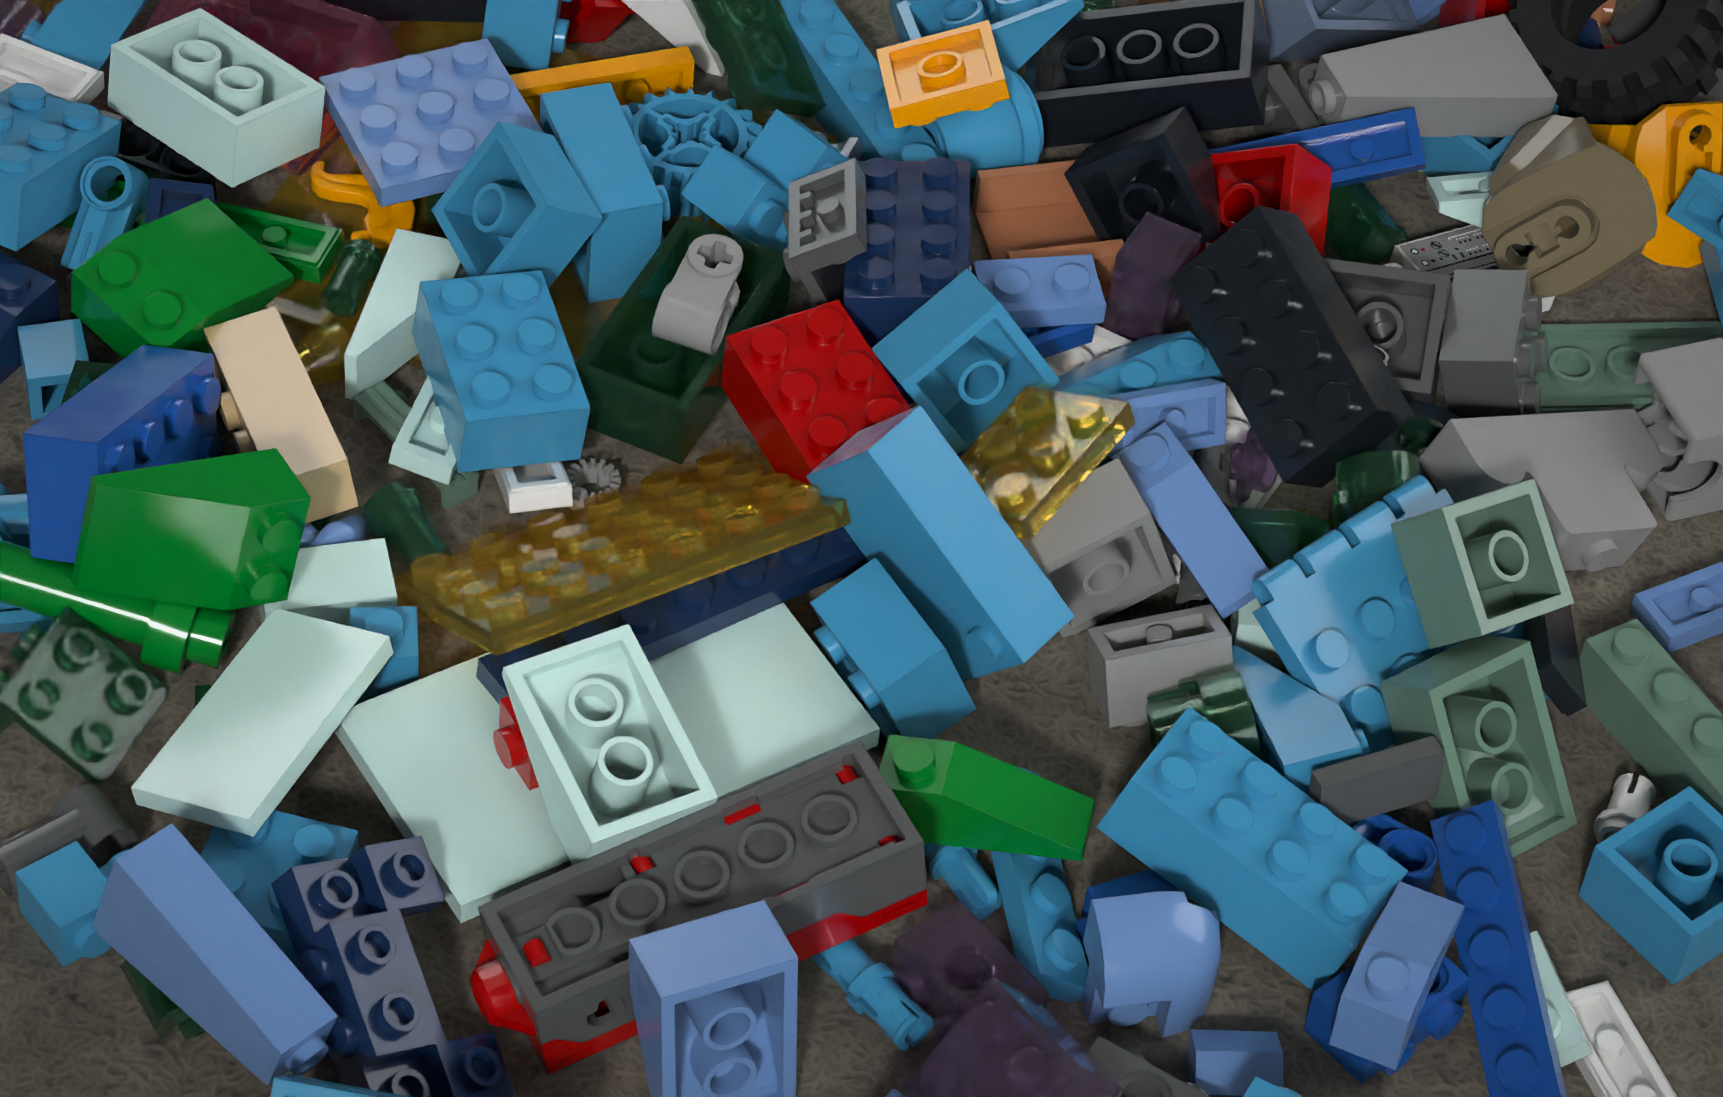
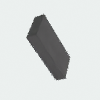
[1309,736,1444,824]

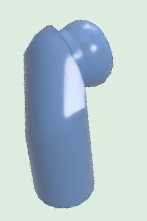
[299,514,370,548]

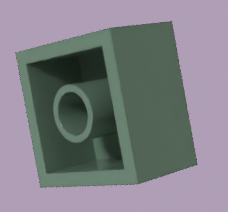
[1390,478,1574,649]

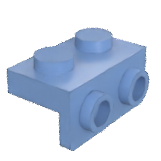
[971,254,1106,328]

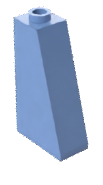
[92,823,338,1086]

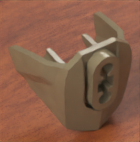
[1482,115,1657,298]

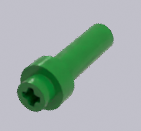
[0,539,236,675]

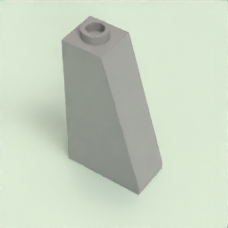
[1309,14,1558,137]

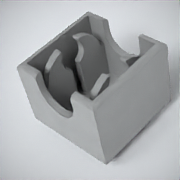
[1633,337,1723,521]

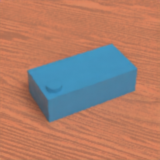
[806,405,1075,682]

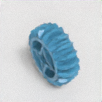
[627,86,762,224]

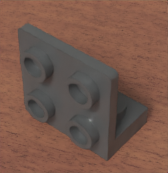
[783,158,867,308]

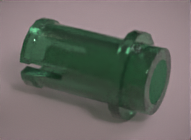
[320,239,382,317]

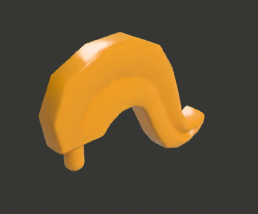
[310,161,416,249]

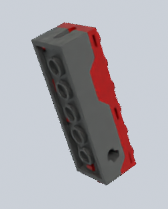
[469,740,928,1075]

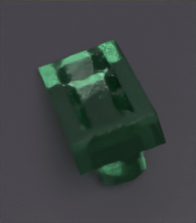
[1325,182,1407,265]

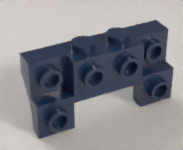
[271,836,517,1097]

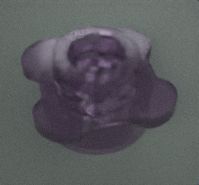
[1229,427,1278,502]

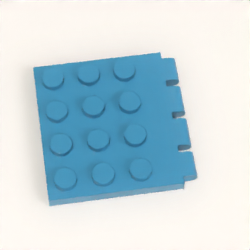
[1252,475,1549,753]

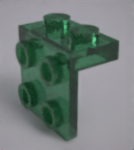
[0,607,166,782]

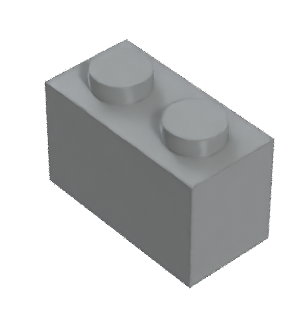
[1086,604,1235,728]

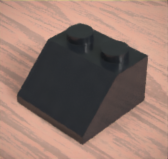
[1064,106,1222,273]

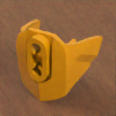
[1589,101,1723,268]

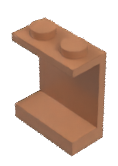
[972,160,1129,296]

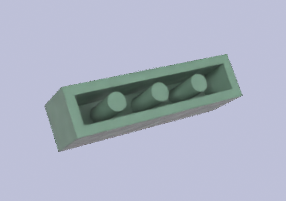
[1579,618,1723,816]

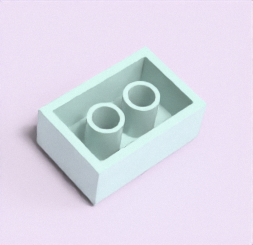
[107,8,325,188]

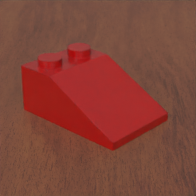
[1131,143,1332,279]

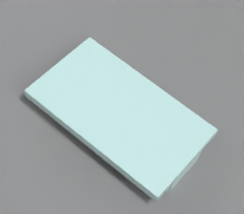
[334,602,880,923]

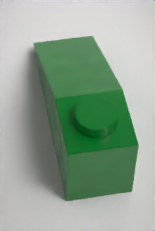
[879,734,1096,861]

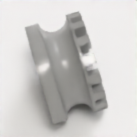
[566,458,621,517]

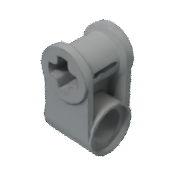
[652,234,744,356]

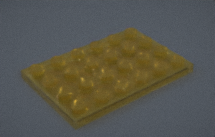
[393,451,851,656]

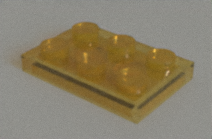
[960,386,1136,540]

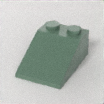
[1379,635,1578,858]

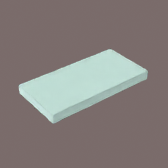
[131,608,393,837]

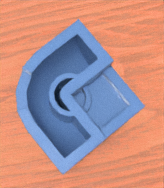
[1082,891,1222,1038]

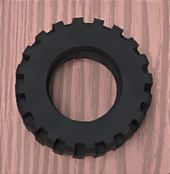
[1506,0,1723,125]

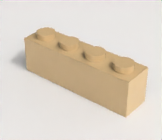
[203,306,359,524]

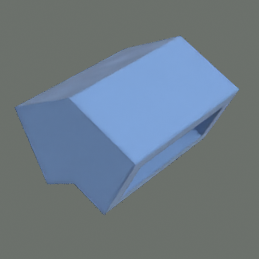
[1187,1029,1284,1097]

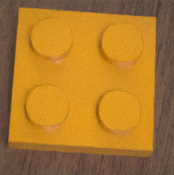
[876,20,1010,129]

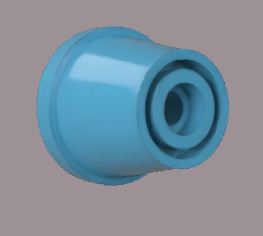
[923,64,1044,179]

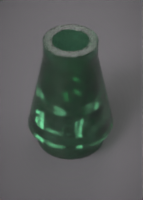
[362,481,452,576]

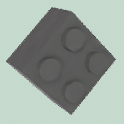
[1438,269,1548,418]

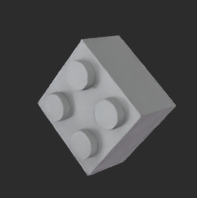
[1003,458,1177,638]

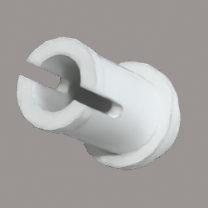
[1593,773,1656,844]

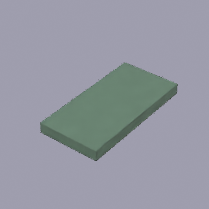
[1535,321,1723,414]

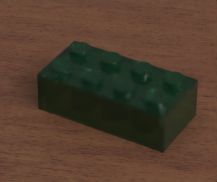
[575,215,791,465]

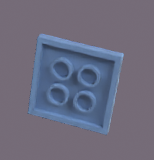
[319,38,544,207]

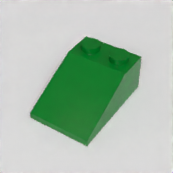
[71,198,294,359]
[71,448,311,611]

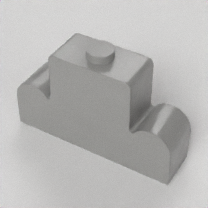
[1419,409,1663,572]

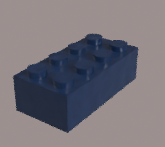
[844,157,970,348]

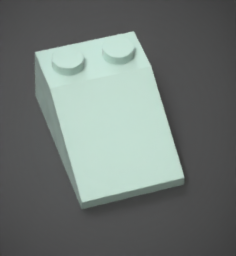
[502,624,718,865]

